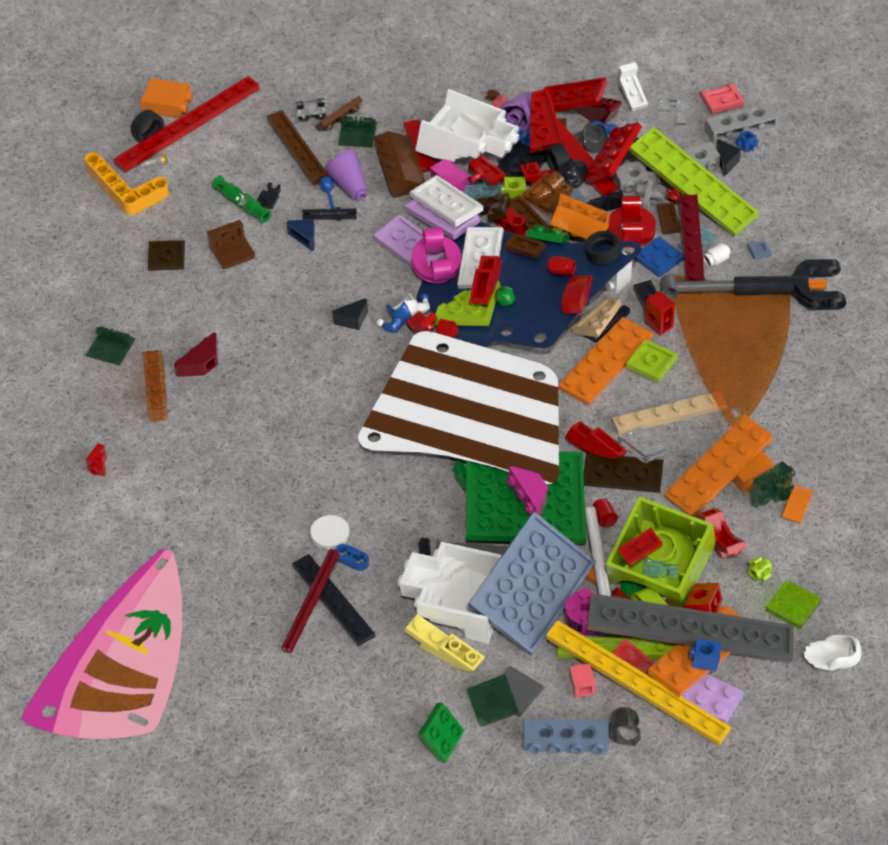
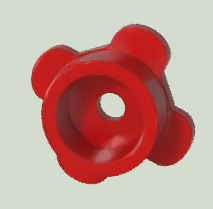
[665,189,682,205]

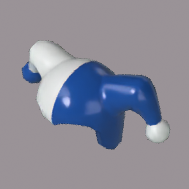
[376,293,430,333]

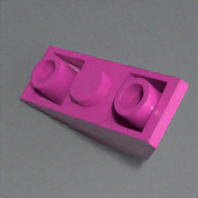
[507,466,548,516]

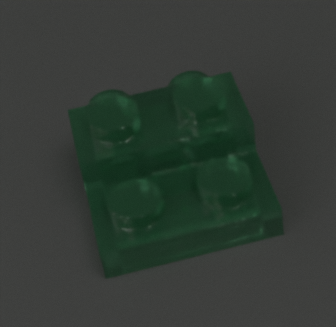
[751,461,795,508]

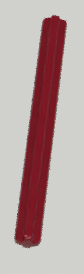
[281,549,339,654]

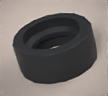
[130,110,164,142]
[545,142,571,176]
[585,231,621,265]

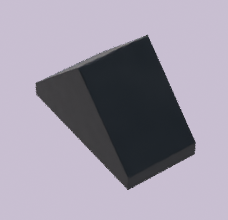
[716,139,741,176]
[332,298,368,330]

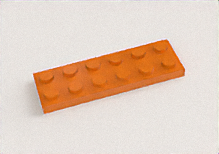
[558,317,653,406]
[664,414,774,517]
[647,605,741,697]

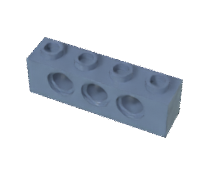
[524,719,609,754]

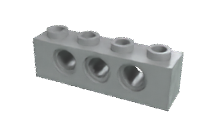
[705,102,779,144]

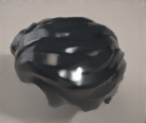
[555,160,588,189]

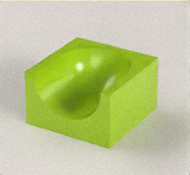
[605,496,715,608]

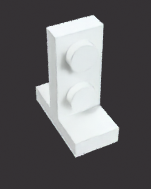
[615,62,648,112]

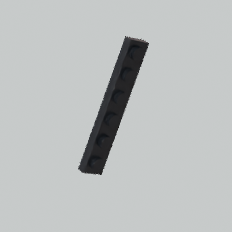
[292,554,375,646]

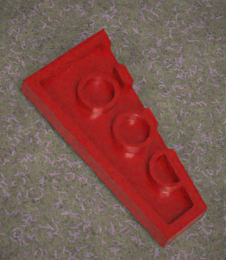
[530,89,565,153]

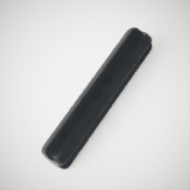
[589,305,630,343]

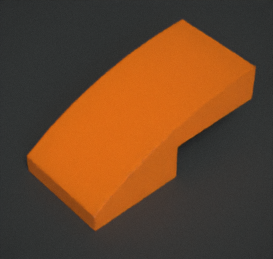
[782,485,814,524]

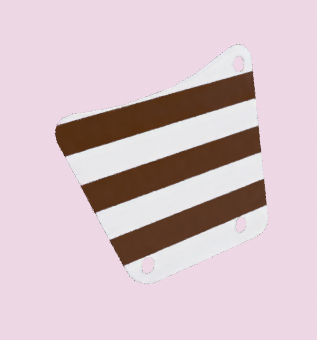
[358,331,559,485]

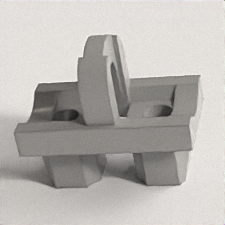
[636,180,664,211]

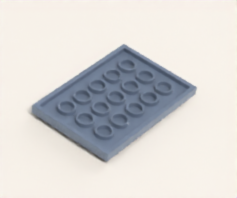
[467,512,596,655]

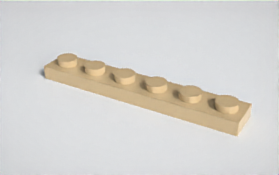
[612,391,727,435]

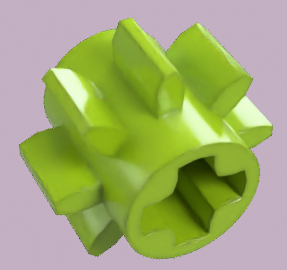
[747,556,772,581]

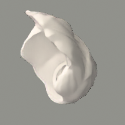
[804,635,862,671]

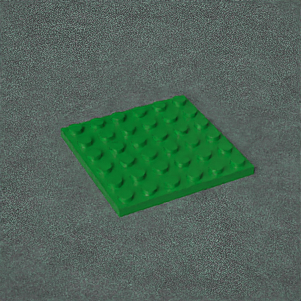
[466,451,586,544]

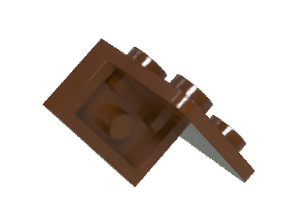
[207,220,255,269]

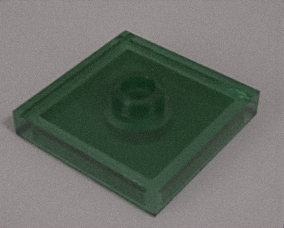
[467,674,519,727]

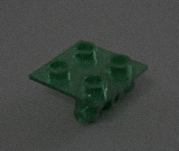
[338,116,377,147]
[86,326,135,366]

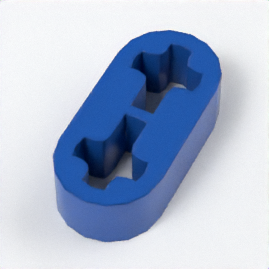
[335,544,369,571]

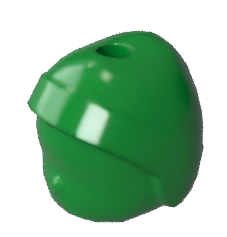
[495,286,515,306]

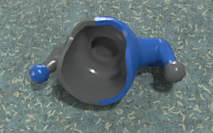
[573,121,619,153]

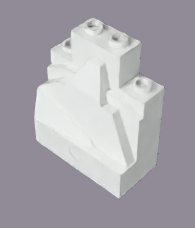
[416,89,519,161]
[398,542,502,644]

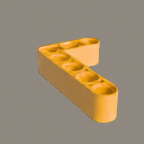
[84,152,169,215]

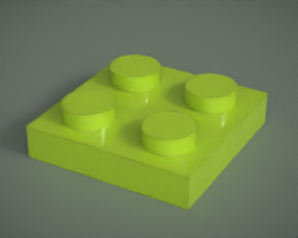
[626,339,678,383]

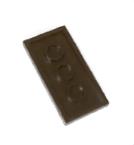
[584,452,664,493]

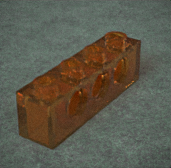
[143,350,168,422]

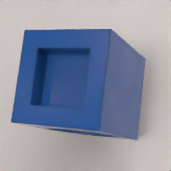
[689,638,721,671]

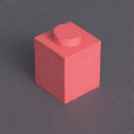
[569,663,596,698]

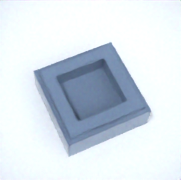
[748,240,772,260]

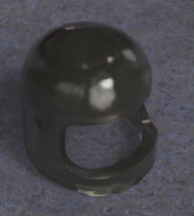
[608,706,641,746]

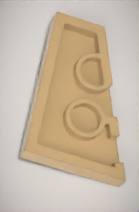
[571,297,622,337]

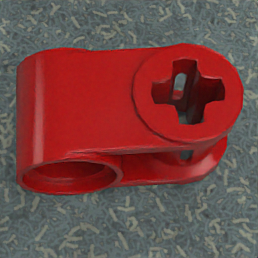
[494,207,526,236]

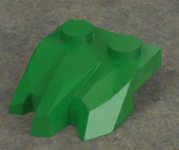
[527,225,570,244]

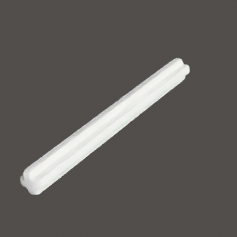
[585,506,611,596]

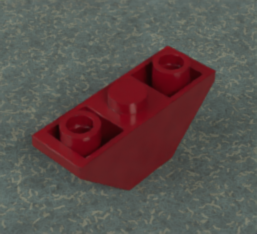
[577,97,622,124]
[174,332,218,377]

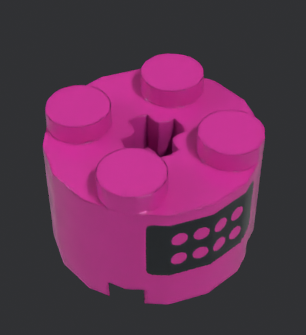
[564,588,599,636]

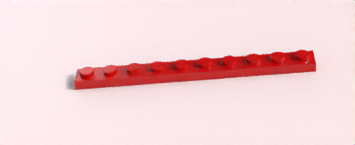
[113,76,260,173]

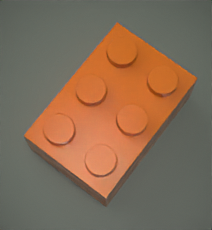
[550,193,610,240]

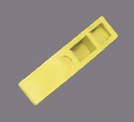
[404,614,485,673]

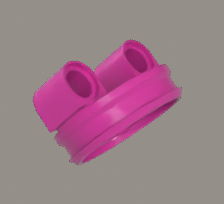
[411,227,461,283]

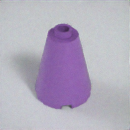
[500,91,531,133]
[325,150,368,200]

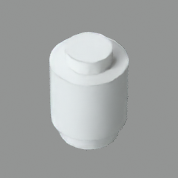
[703,243,730,267]

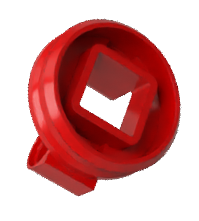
[607,196,656,248]

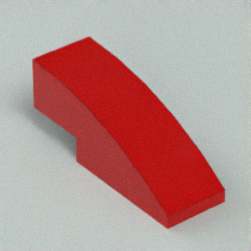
[469,255,502,305]
[561,275,593,313]
[565,421,628,459]

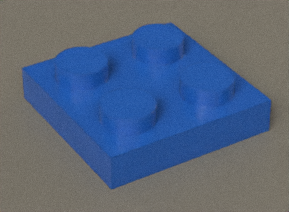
[634,236,684,278]

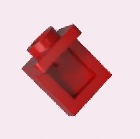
[407,311,438,334]

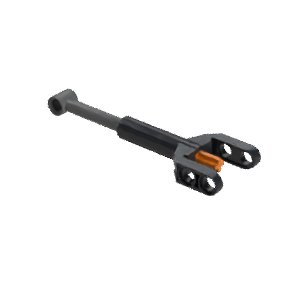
[660,259,847,310]

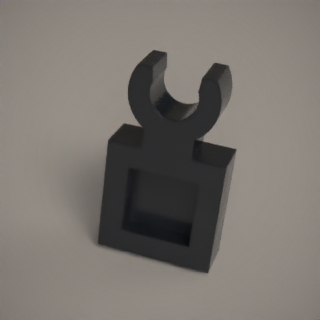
[257,182,281,210]

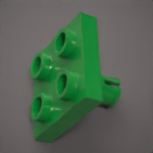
[418,702,465,762]

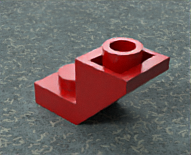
[520,162,558,188]

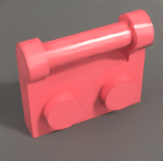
[700,83,744,114]

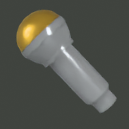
[140,153,167,168]

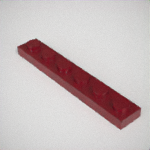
[679,195,705,281]

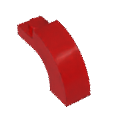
[697,507,746,558]

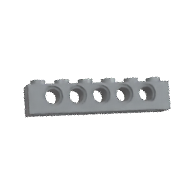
[613,142,720,193]

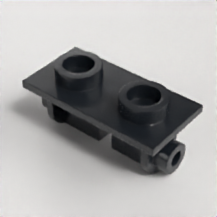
[587,190,624,212]

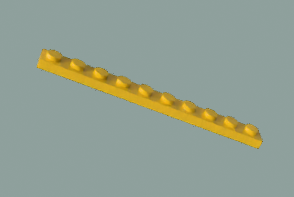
[546,620,731,746]

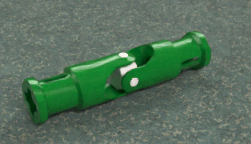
[212,175,272,224]

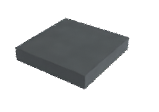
[486,666,544,717]

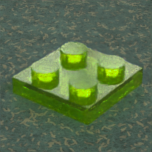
[765,580,822,630]

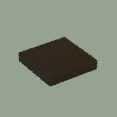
[148,240,185,271]

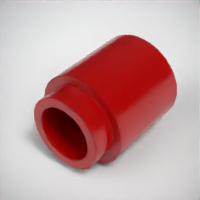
[547,256,576,276]
[593,498,618,527]

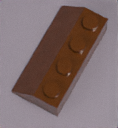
[373,131,425,198]

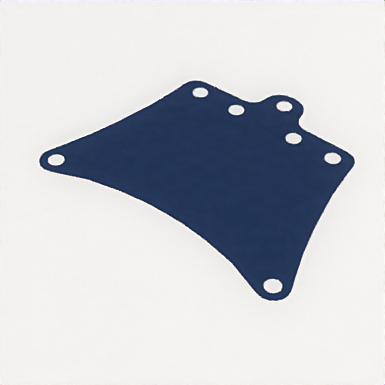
[416,221,641,348]

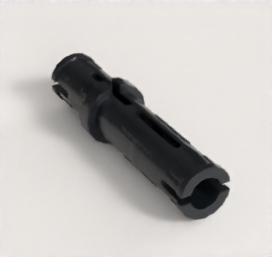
[302,207,357,221]

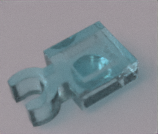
[642,558,678,578]

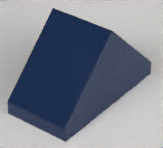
[286,220,315,251]

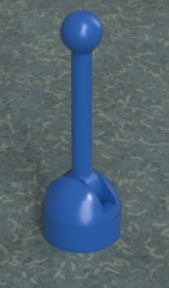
[319,177,336,209]

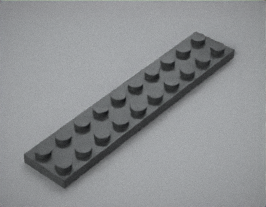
[587,593,794,662]

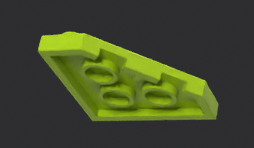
[434,281,500,326]

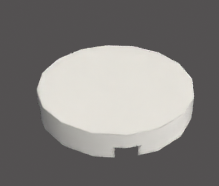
[310,515,350,550]

